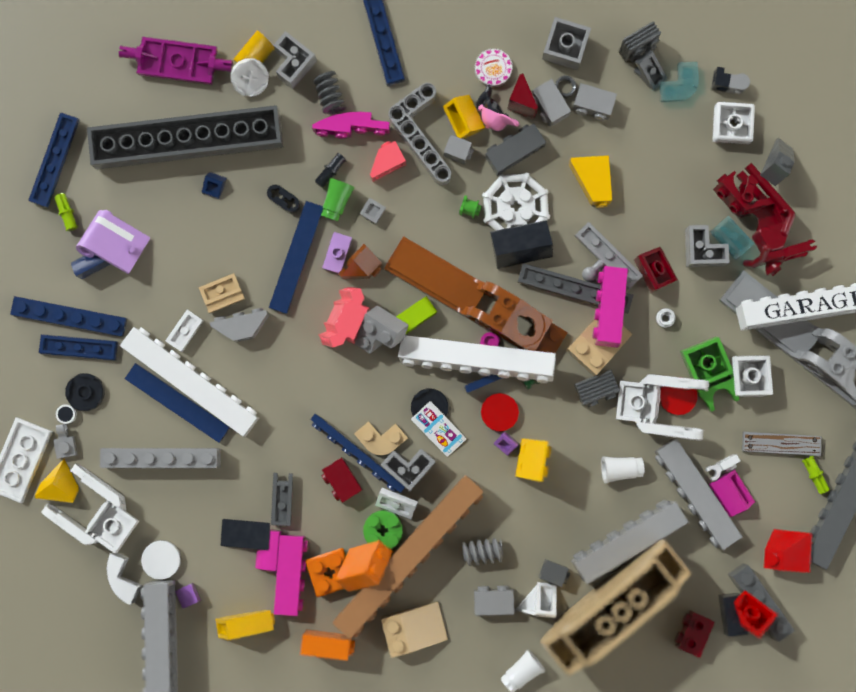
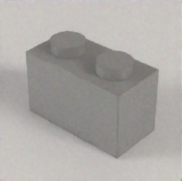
[532,79,571,127]
[572,83,617,121]
[474,585,514,615]

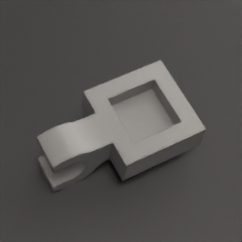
[54,424,78,459]

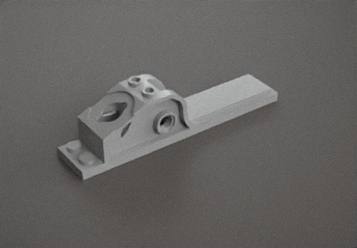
[719,271,856,409]

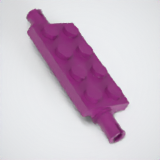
[119,36,233,85]

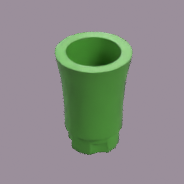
[321,178,355,222]

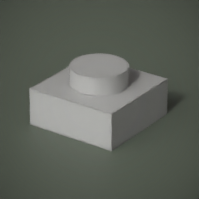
[360,198,386,224]

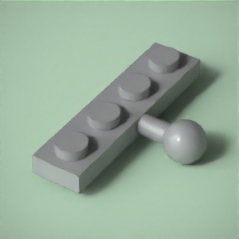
[575,222,643,290]

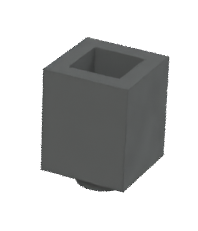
[538,559,570,587]

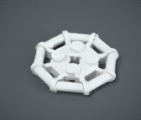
[482,172,550,231]

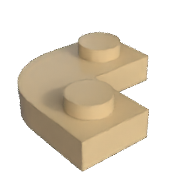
[354,421,408,455]

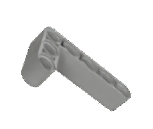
[389,83,451,186]

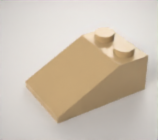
[566,320,632,376]
[381,601,448,658]

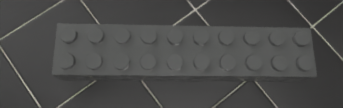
[87,105,284,170]

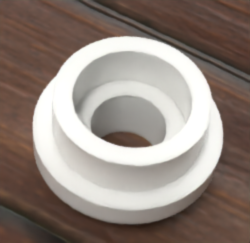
[656,308,676,328]

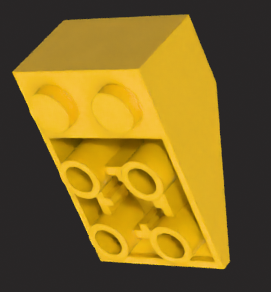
[515,438,551,481]

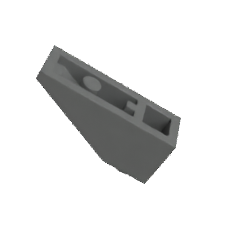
[760,137,795,186]

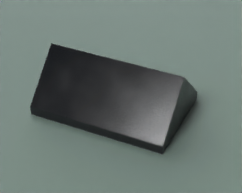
[490,220,553,269]

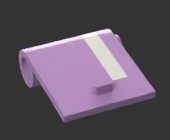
[76,210,150,274]

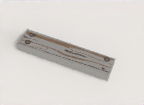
[742,432,821,456]

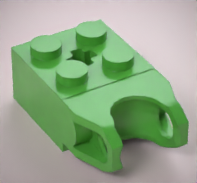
[680,336,740,411]

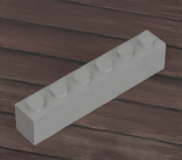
[654,439,742,550]
[100,448,221,468]

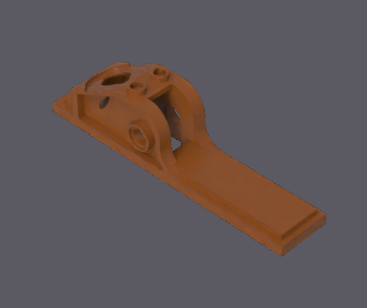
[384,236,568,353]

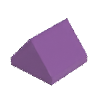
[494,431,519,456]

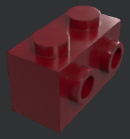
[674,610,715,658]

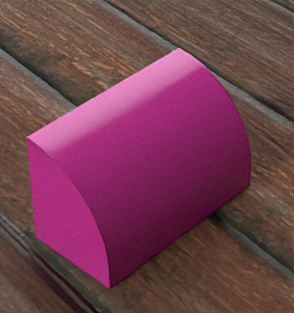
[709,469,755,517]
[255,530,282,571]

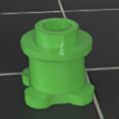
[459,195,482,219]

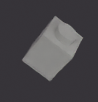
[444,135,474,164]

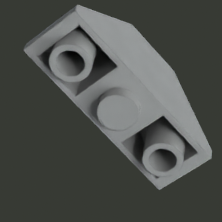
[210,308,269,342]

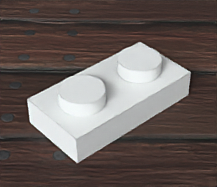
[165,310,204,352]
[375,488,418,519]

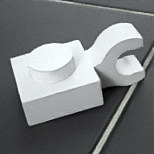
[705,454,740,480]

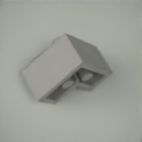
[273,31,317,89]
[685,225,729,267]
[355,306,409,354]
[381,449,436,491]

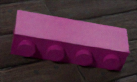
[592,266,628,348]
[274,534,308,616]

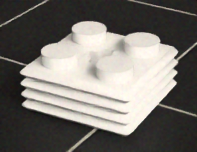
[713,102,755,144]

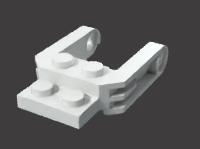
[616,374,709,440]
[42,463,139,553]

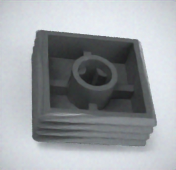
[618,21,661,63]

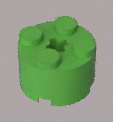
[363,510,403,549]

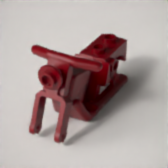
[713,163,817,276]

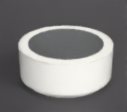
[56,405,77,424]

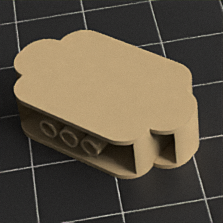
[540,539,691,675]

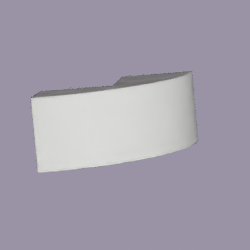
[107,553,142,605]

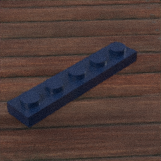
[28,112,80,208]

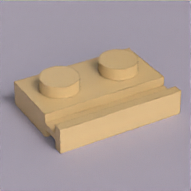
[198,273,245,313]

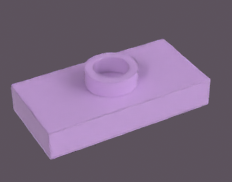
[322,232,352,274]

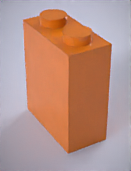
[335,541,392,592]
[300,629,355,661]

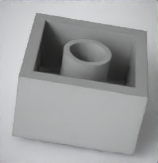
[542,17,591,70]

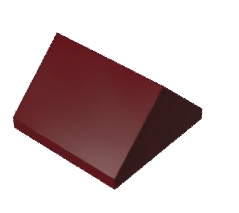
[507,73,538,119]
[634,247,678,293]

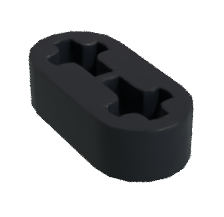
[267,185,300,213]

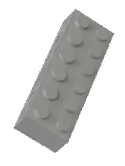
[571,500,688,584]
[141,580,178,692]

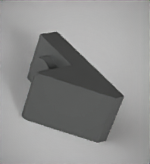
[634,49,667,91]

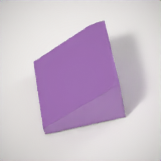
[175,583,201,609]

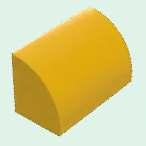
[233,30,274,64]
[443,95,485,139]

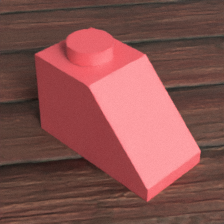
[370,141,406,182]

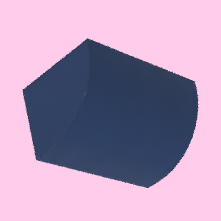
[71,255,111,279]

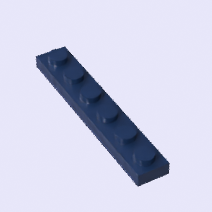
[10,296,127,337]
[310,413,405,493]

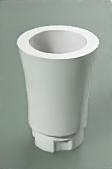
[601,457,645,484]
[501,649,545,692]

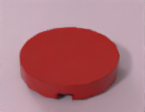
[660,377,698,415]
[481,393,519,432]

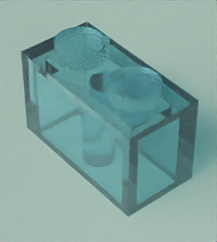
[710,215,755,260]

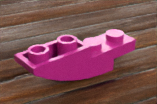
[312,112,390,139]

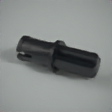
[315,153,347,188]

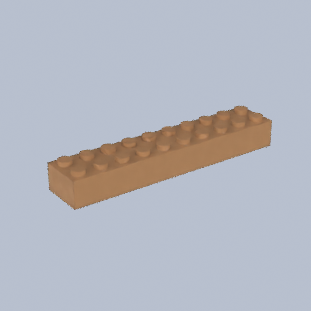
[332,475,483,639]

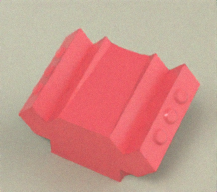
[318,287,370,348]

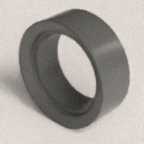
[555,76,576,98]

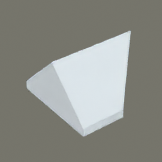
[515,582,556,618]

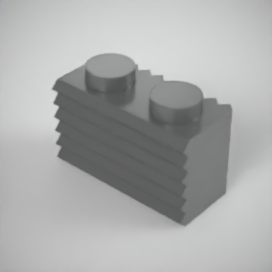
[574,370,620,408]

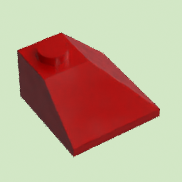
[764,529,813,573]

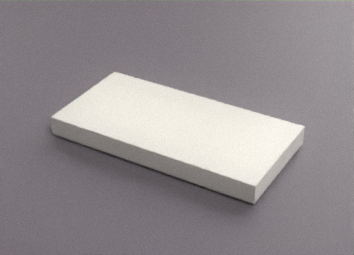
[0,417,53,503]

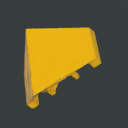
[35,458,79,503]

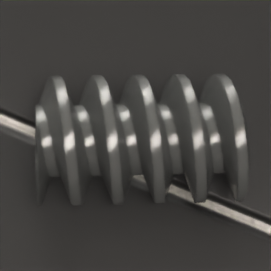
[314,71,346,114]

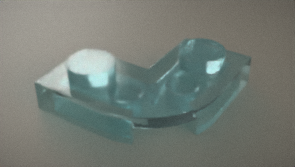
[660,62,699,102]

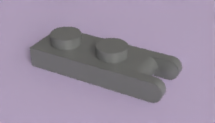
[271,473,293,526]

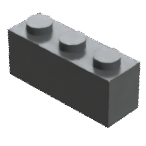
[485,124,546,176]

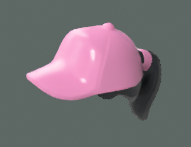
[476,84,519,131]

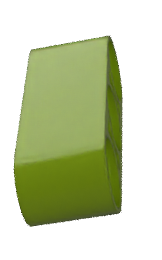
[396,296,438,335]

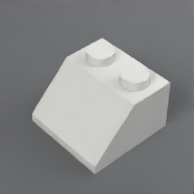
[732,356,773,397]

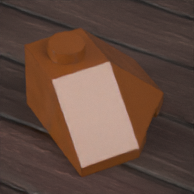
[339,244,382,279]

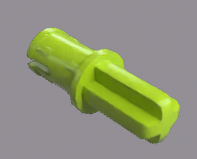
[55,193,78,232]
[802,455,830,494]

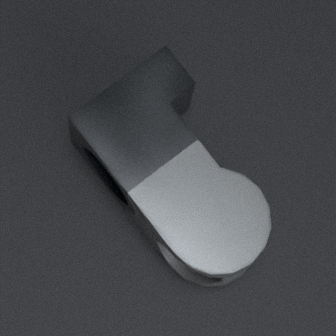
[711,67,750,94]

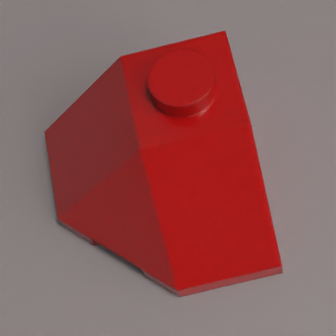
[734,590,778,639]

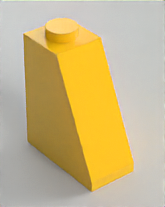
[569,155,612,208]
[215,610,275,640]

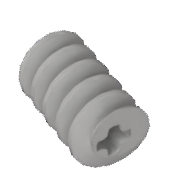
[462,538,503,566]

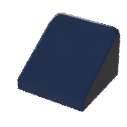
[201,172,227,199]

